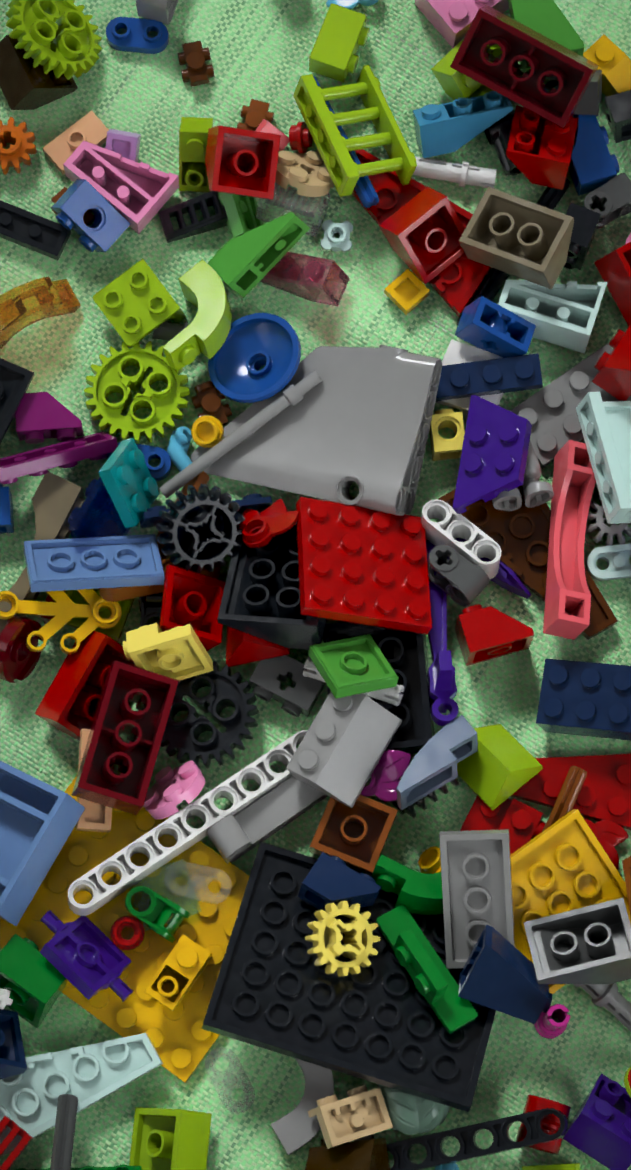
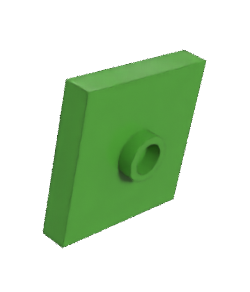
[308,634,399,698]

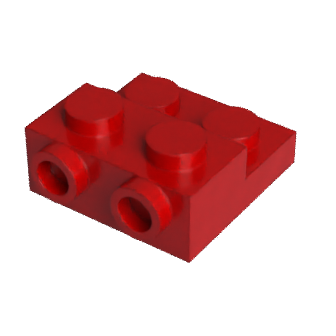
[460,796,546,855]

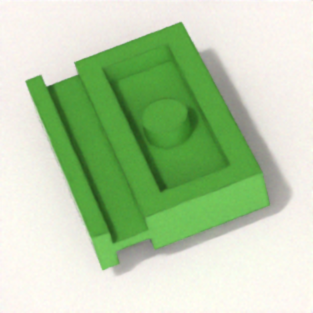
[218,192,263,238]

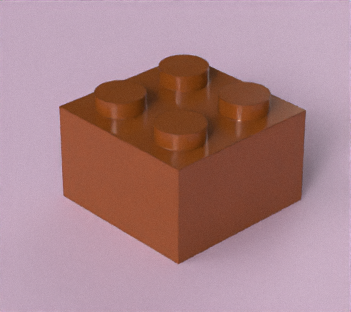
[310,795,398,876]

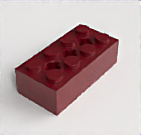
[450,5,599,128]
[72,660,179,815]

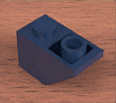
[298,852,381,912]

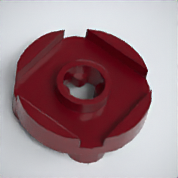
[0,614,42,683]

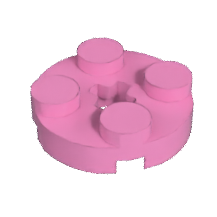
[143,761,206,819]

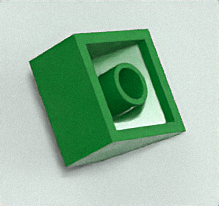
[0,934,68,1028]

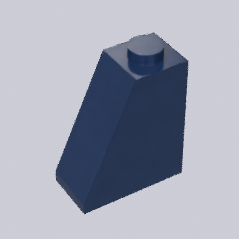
[458,925,552,1024]

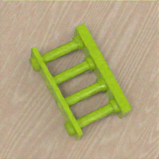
[293,65,417,197]

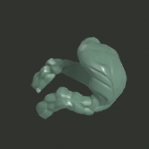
[377,1084,450,1135]

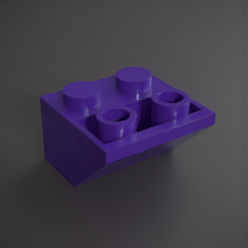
[563,1073,631,1170]

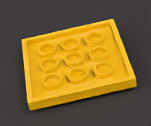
[510,809,631,994]

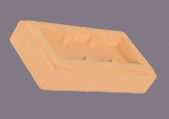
[42,110,109,175]

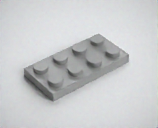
[511,343,631,469]
[439,829,515,969]

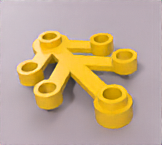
[0,589,122,654]

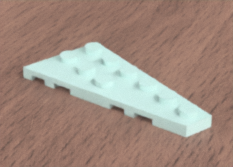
[0,1033,163,1158]

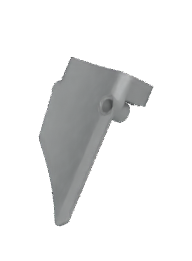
[191,345,442,516]

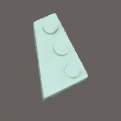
[498,280,607,354]

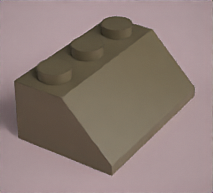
[459,187,574,290]

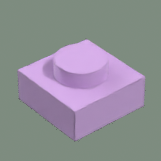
[105,129,141,162]

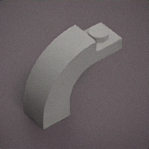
[271,1058,334,1156]

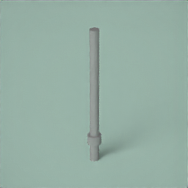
[159,370,323,499]

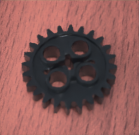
[160,661,259,768]

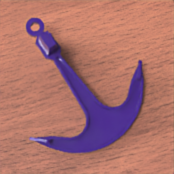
[426,538,531,726]

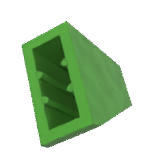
[507,0,584,69]

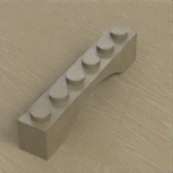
[0,471,86,633]

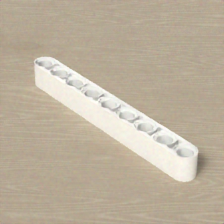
[68,730,308,916]

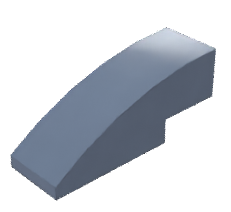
[396,715,478,810]

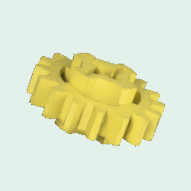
[305,901,380,977]

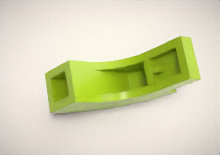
[162,259,232,372]

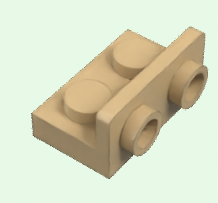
[308,1085,393,1149]

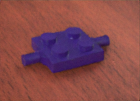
[40,910,133,1002]

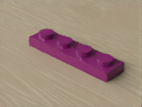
[0,431,118,484]

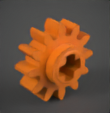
[0,117,37,175]

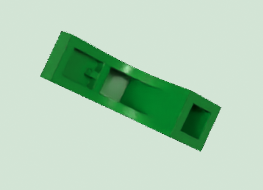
[372,854,443,915]

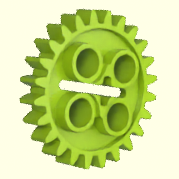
[6,0,102,80]
[84,341,190,444]

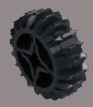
[156,484,245,574]

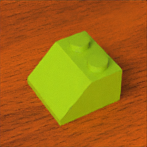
[129,1107,212,1170]

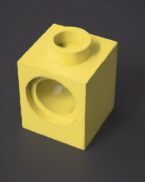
[429,409,465,461]

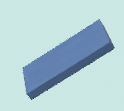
[24,534,164,592]

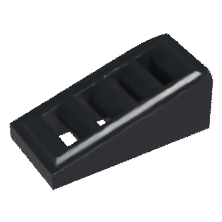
[158,191,228,243]

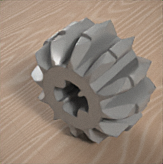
[586,495,631,546]

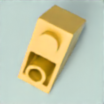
[144,934,212,1011]

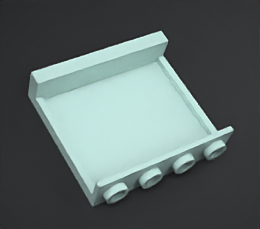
[576,392,631,524]

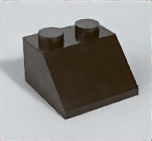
[305,1134,390,1170]

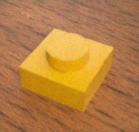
[384,269,430,315]

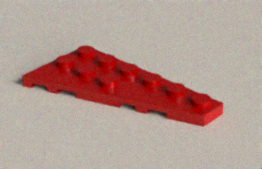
[352,149,492,317]
[511,754,631,830]

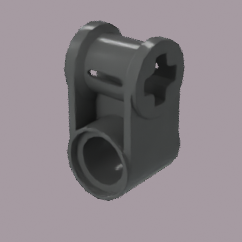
[583,173,631,229]
[428,544,490,607]

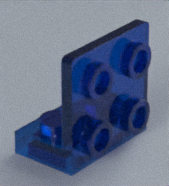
[68,477,131,538]

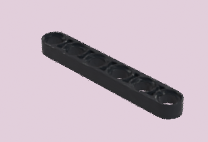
[387,1108,568,1170]

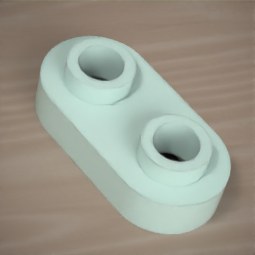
[586,543,631,581]

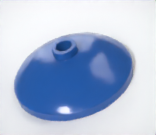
[208,313,301,403]

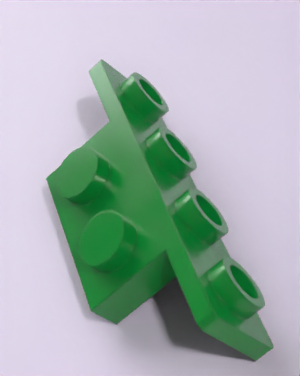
[375,905,478,1033]

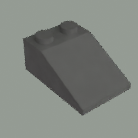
[523,897,631,984]

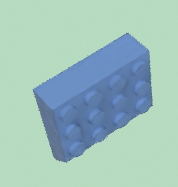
[0,761,85,926]

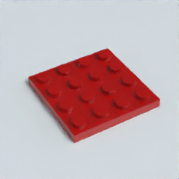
[296,497,432,634]

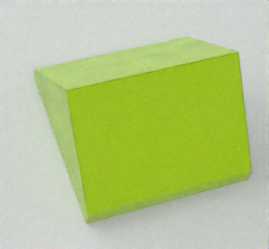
[457,724,543,811]

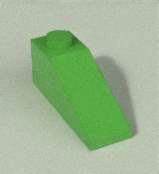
[208,212,310,298]

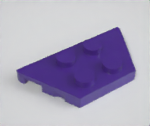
[452,395,532,514]

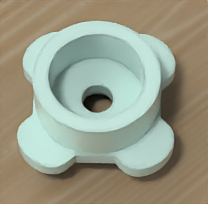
[320,220,353,252]

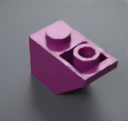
[15,392,84,444]

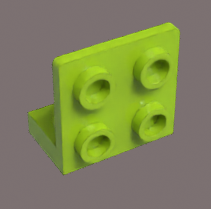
[92,259,186,347]

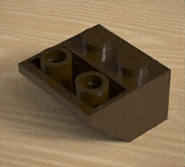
[0,35,78,110]

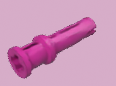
[535,1004,570,1039]

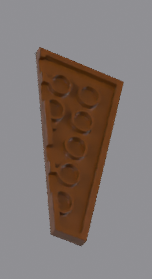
[438,485,618,640]

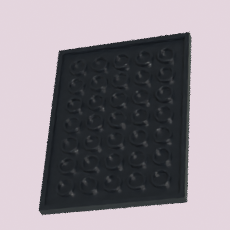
[202,842,496,1112]

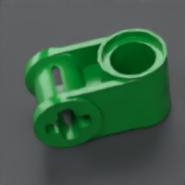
[125,886,191,943]

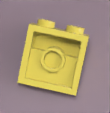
[122,623,214,681]

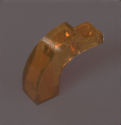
[0,276,81,349]

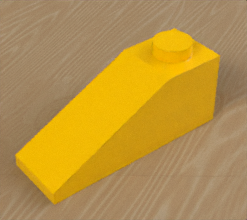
[583,34,631,96]

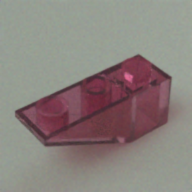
[260,252,350,306]

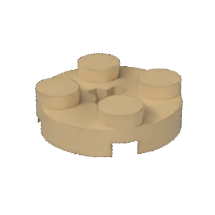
[275,150,334,197]

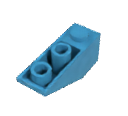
[413,91,513,159]

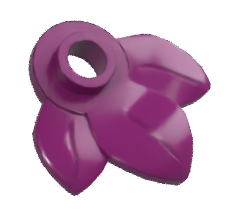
[360,750,411,801]

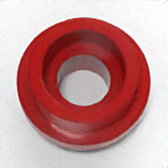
[289,121,313,154]
[110,916,145,951]

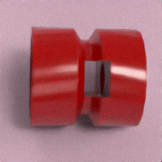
[515,1095,571,1155]

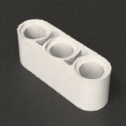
[421,499,502,580]

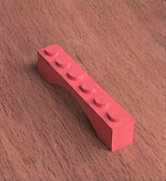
[543,440,596,640]

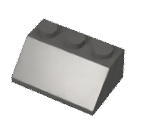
[286,691,402,808]

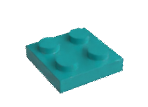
[98,438,160,528]

